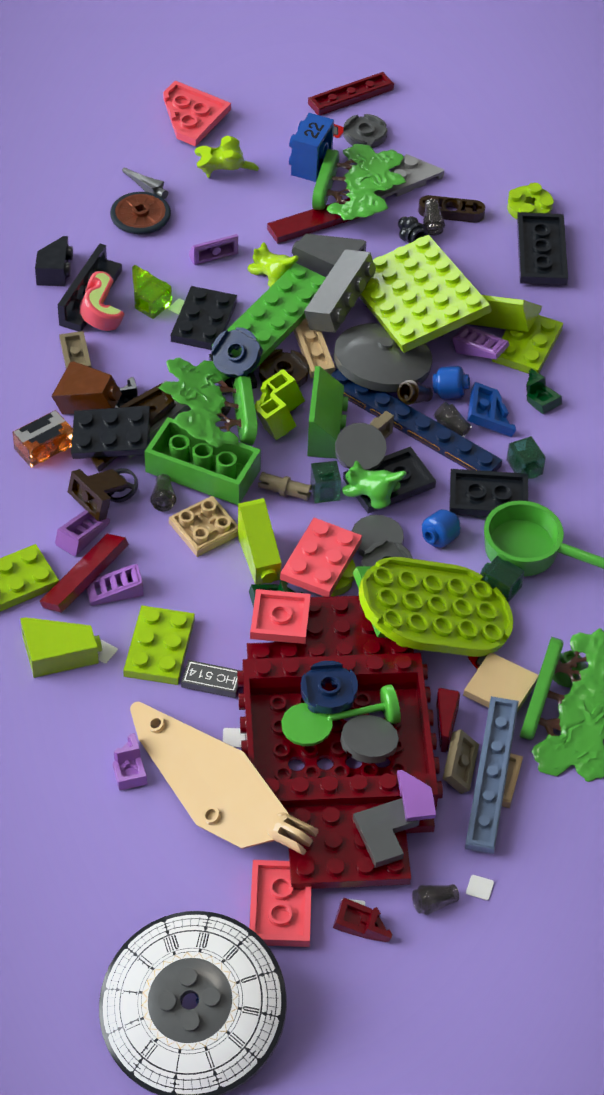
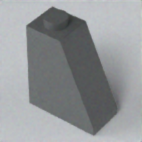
[292,234,366,277]

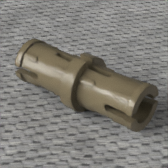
[258,472,312,501]

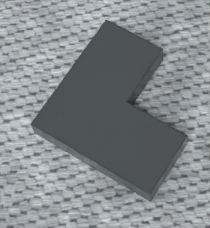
[353,798,420,868]

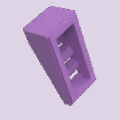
[453,325,509,359]
[55,510,110,556]
[86,564,144,606]

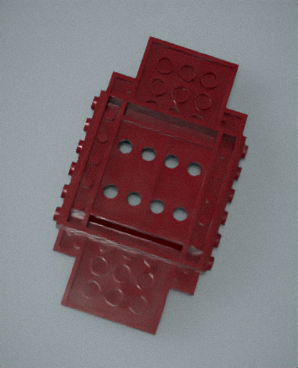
[237,596,443,890]

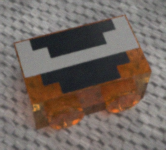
[12,410,73,467]

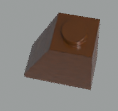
[52,361,122,414]

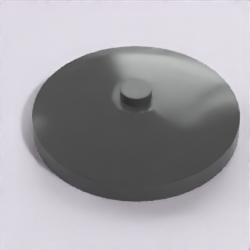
[334,323,432,392]

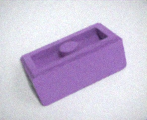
[189,234,238,265]

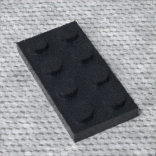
[517,212,568,285]

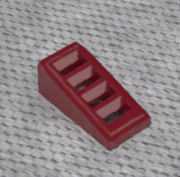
[436,688,460,753]

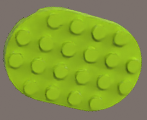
[359,557,513,657]

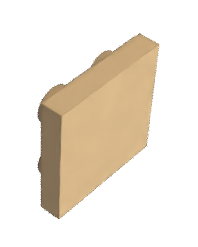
[169,495,238,557]
[463,653,539,712]

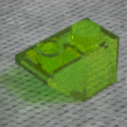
[132,265,172,319]

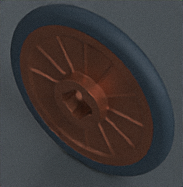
[110,192,171,234]

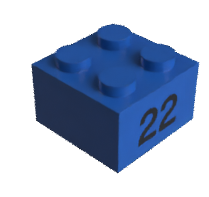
[289,113,334,182]

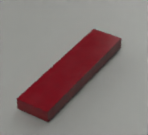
[308,72,394,116]
[267,198,360,244]
[40,534,129,613]

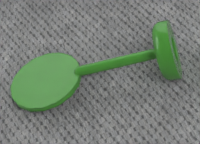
[281,684,401,746]

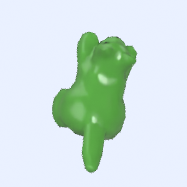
[342,461,406,509]

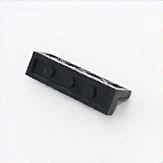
[57,243,122,332]

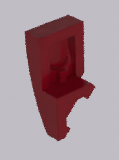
[333,898,392,942]

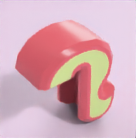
[80,271,125,331]

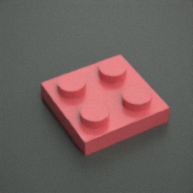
[250,589,311,644]

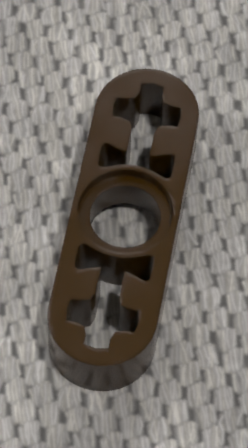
[418,195,485,223]

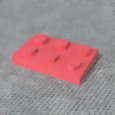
[280,518,362,597]
[249,860,311,947]

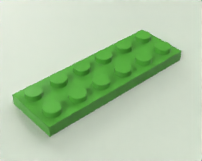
[212,263,326,372]

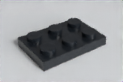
[170,286,237,350]
[71,406,151,459]
[343,446,436,514]
[449,469,528,517]

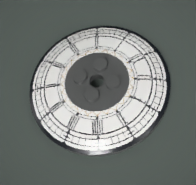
[99,911,287,1095]

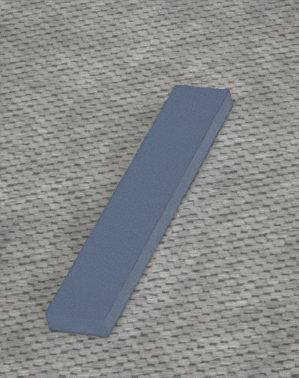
[465,696,519,854]

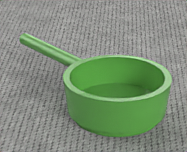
[484,501,604,576]

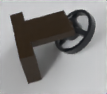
[67,468,138,521]

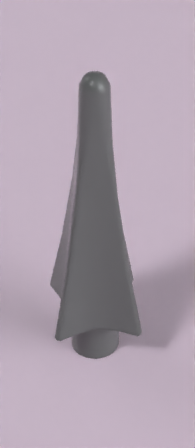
[122,168,168,199]

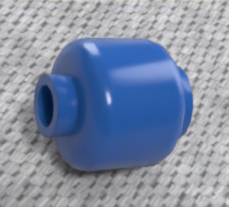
[433,366,470,399]
[422,509,461,548]

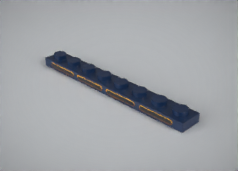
[331,368,502,472]

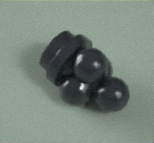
[398,216,428,243]

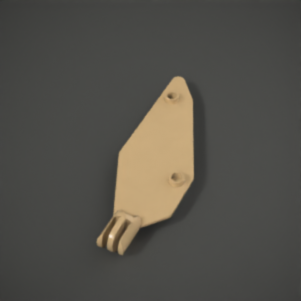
[130,702,319,855]

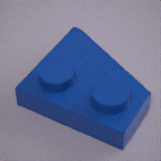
[467,382,516,437]

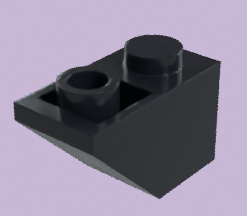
[35,236,73,286]

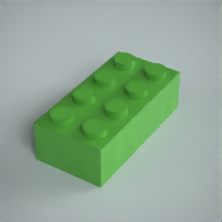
[145,417,261,505]

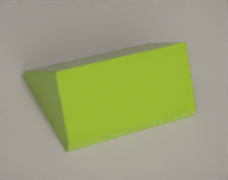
[468,295,542,332]

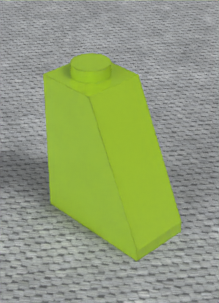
[238,498,282,584]
[20,617,102,678]

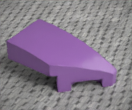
[113,733,147,790]
[397,770,436,822]

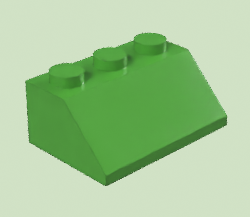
[307,366,348,459]

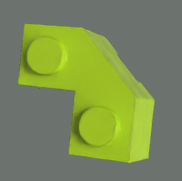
[255,369,305,440]

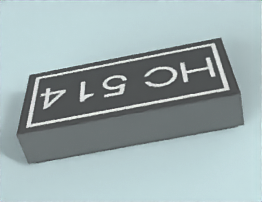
[181,660,239,698]

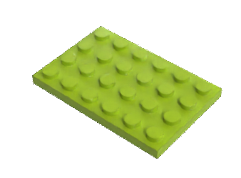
[359,235,492,353]

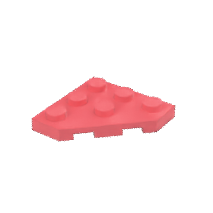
[163,81,231,147]

